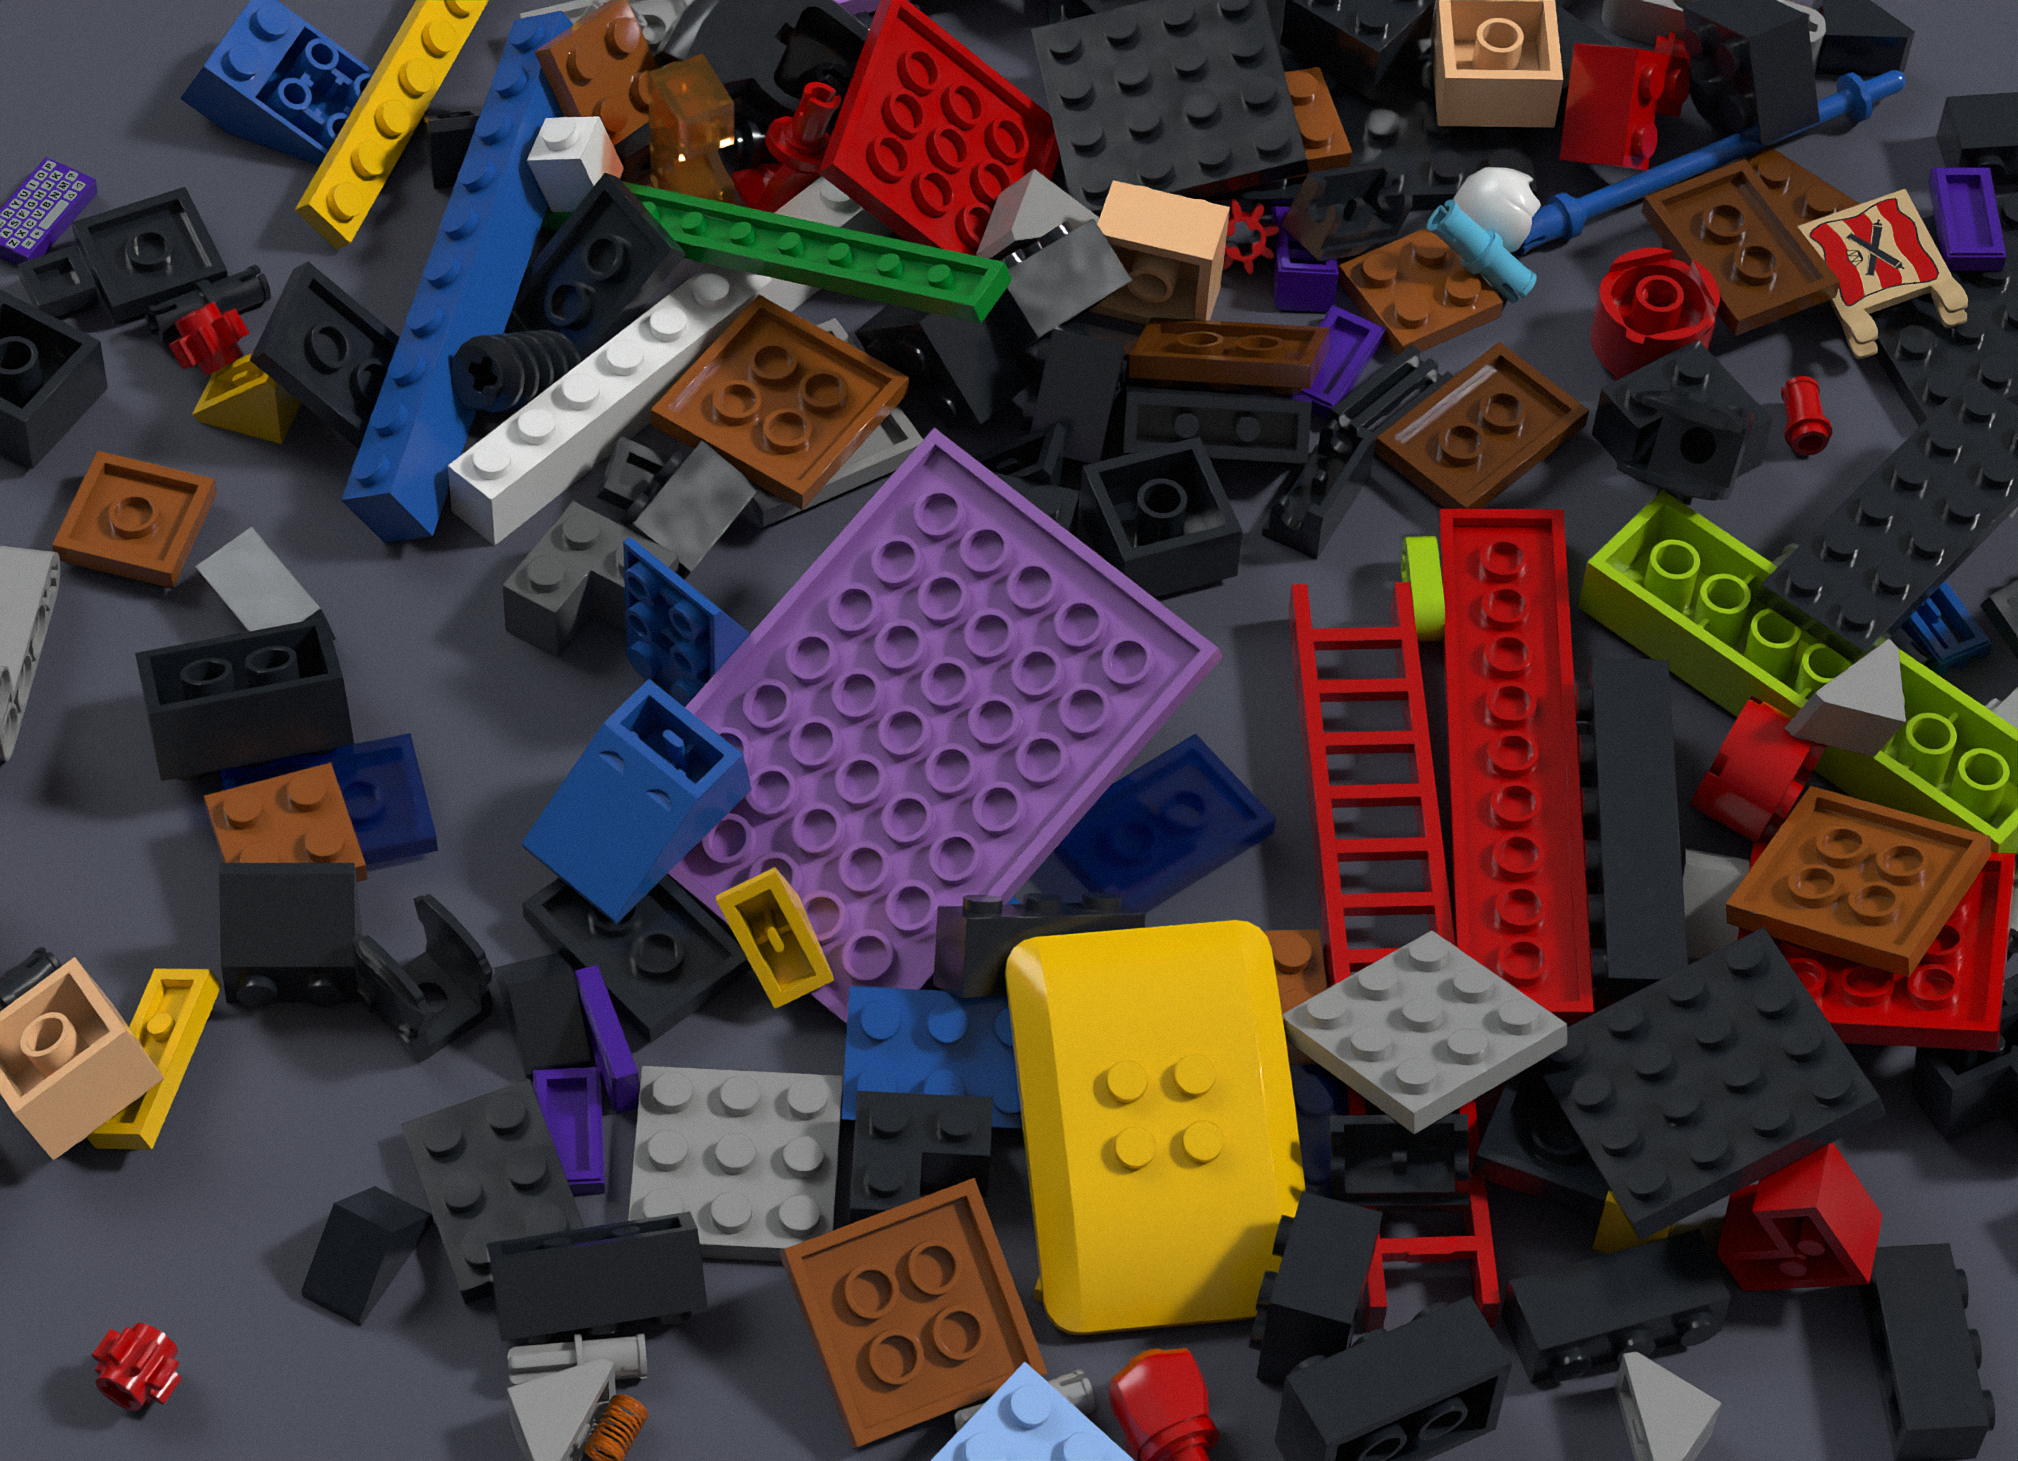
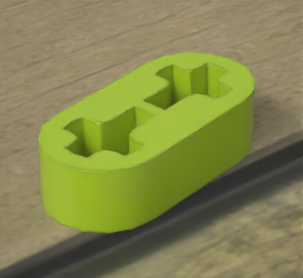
[1401,536,1445,642]

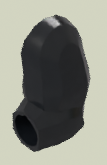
[653,0,870,137]

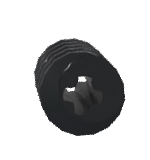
[451,329,581,413]

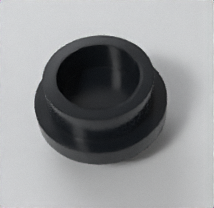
[722,115,771,172]

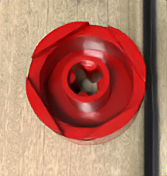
[1590,247,1720,381]
[1689,696,1828,843]

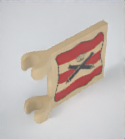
[1798,189,1968,359]

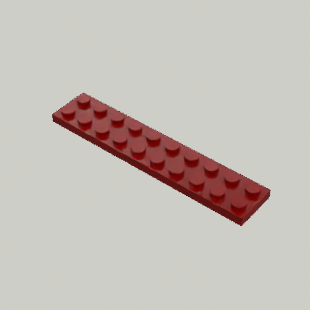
[1439,509,1594,1027]

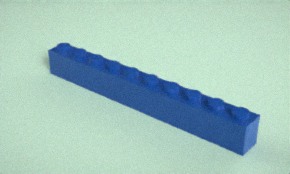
[341,10,574,543]

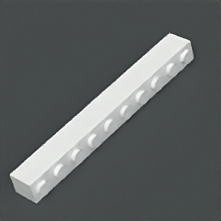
[448,176,893,546]

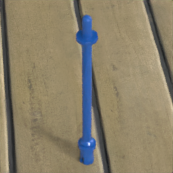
[1515,70,1906,255]

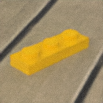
[87,969,222,1150]

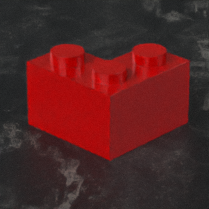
[1559,42,1690,171]
[1717,1142,1883,1292]

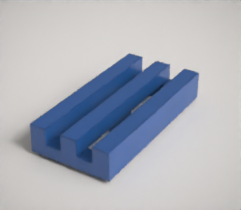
[1901,581,1993,676]

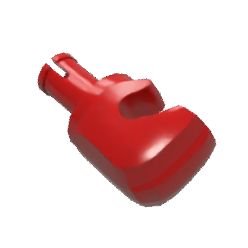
[731,82,841,213]
[1109,1348,1221,1461]

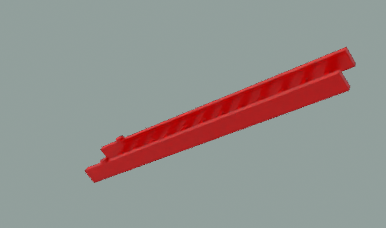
[1288,582,1500,1332]

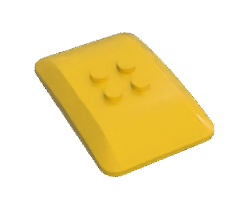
[1005,920,1306,1335]

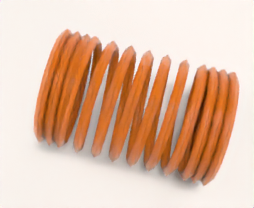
[584,1394,648,1461]

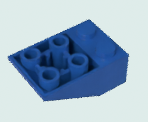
[180,0,375,166]
[623,537,751,707]
[521,679,752,924]

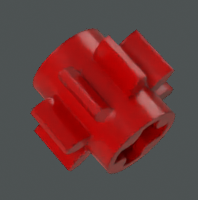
[1223,199,1279,274]
[169,301,250,377]
[91,1323,182,1411]

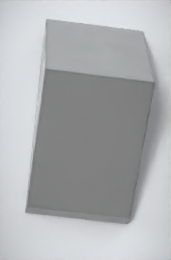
[976,169,1099,261]
[1784,639,1906,757]
[1682,848,1750,964]
[1614,1352,1722,1461]
[507,1358,616,1461]

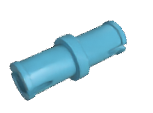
[1427,200,1537,303]

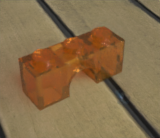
[648,54,734,205]

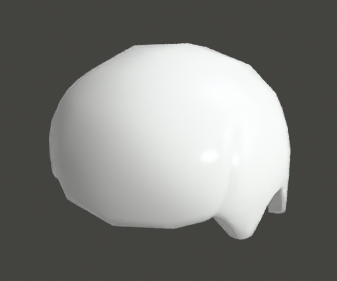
[1453,167,1541,253]

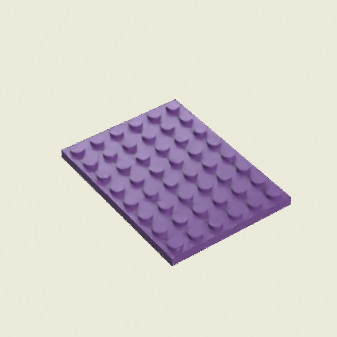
[667,428,1223,1026]

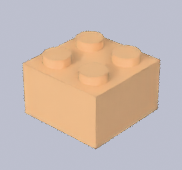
[1430,0,1563,128]
[1089,180,1230,325]
[0,957,164,1161]

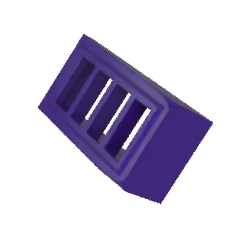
[1270,206,1339,312]

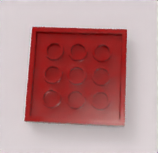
[818,0,1060,256]
[1738,842,2015,1051]

